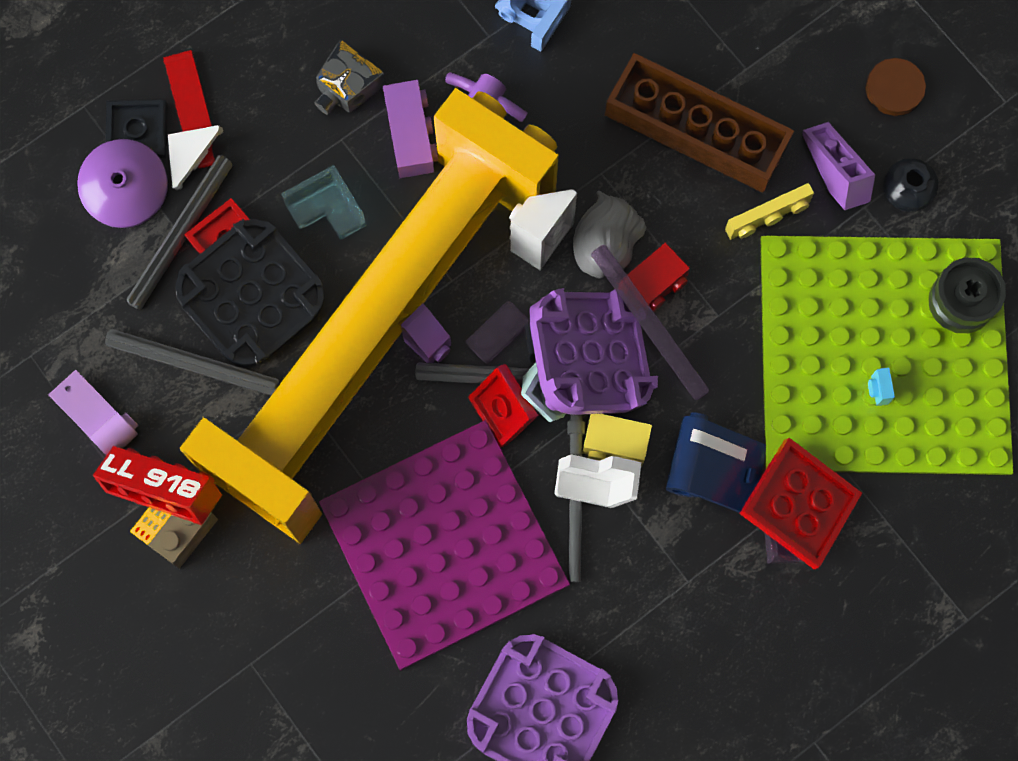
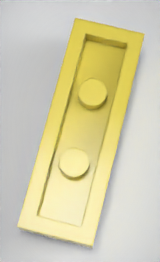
[725,183,814,240]

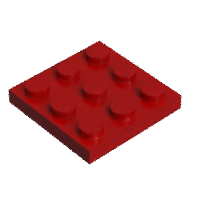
[739,438,862,569]

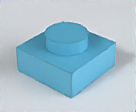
[868,368,895,406]

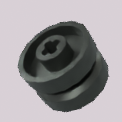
[929,257,1006,334]

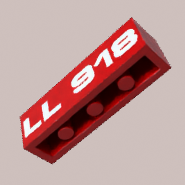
[93,446,222,525]

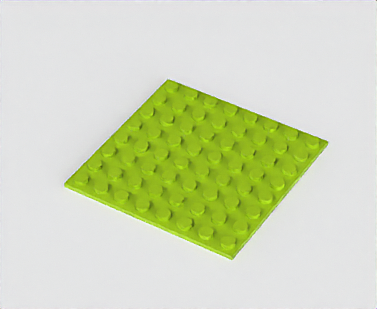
[761,236,1014,475]

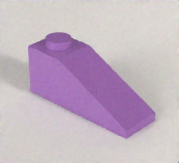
[802,122,875,210]

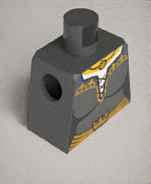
[315,40,386,115]

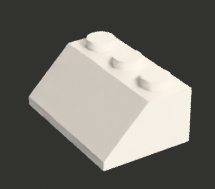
[509,189,577,270]

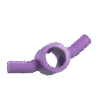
[445,72,527,122]

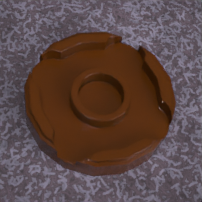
[866,58,926,116]

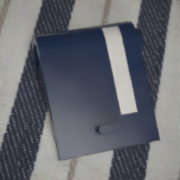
[666,412,766,513]

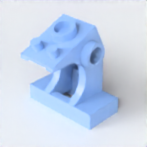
[494,0,571,52]

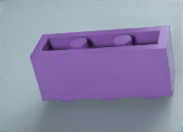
[383,80,439,178]

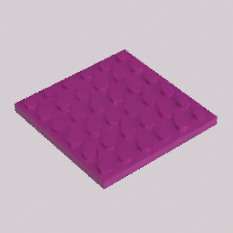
[319,420,570,671]

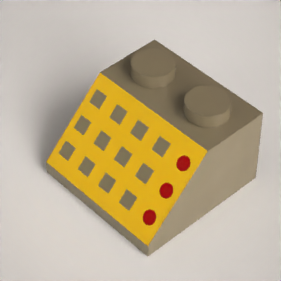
[130,508,218,569]

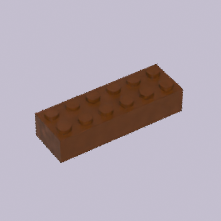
[605,53,794,193]

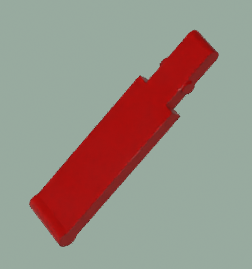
[163,50,215,169]

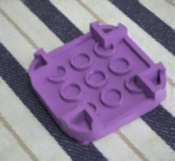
[530,288,658,415]
[467,634,619,761]

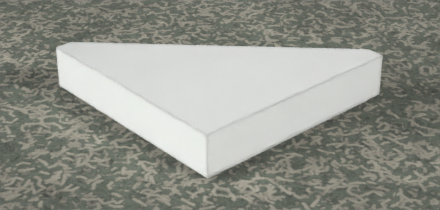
[168,125,223,190]

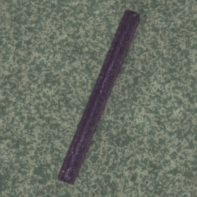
[591,245,709,400]

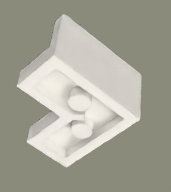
[555,454,642,508]

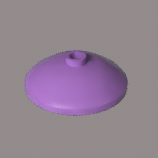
[78,139,168,228]

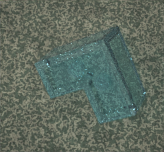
[281,165,366,240]

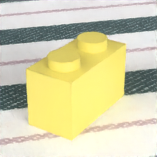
[582,414,652,467]

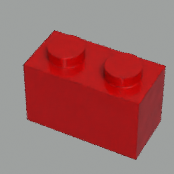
[619,243,690,313]

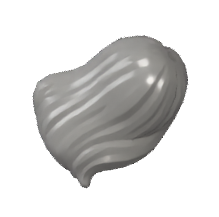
[573,191,646,279]

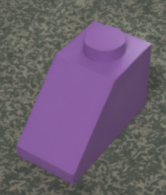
[401,303,451,363]

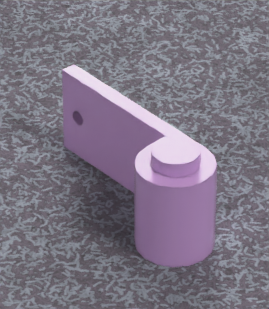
[48,370,139,455]

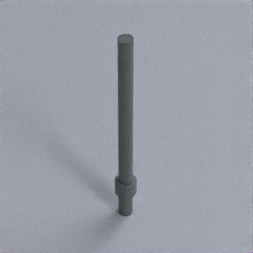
[567,414,586,583]

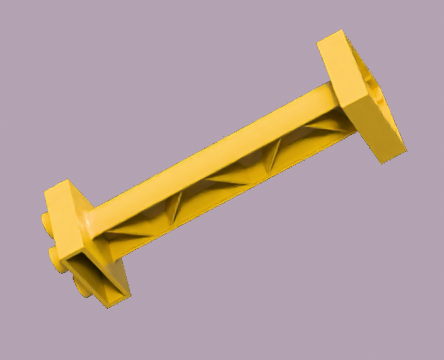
[179,88,559,544]

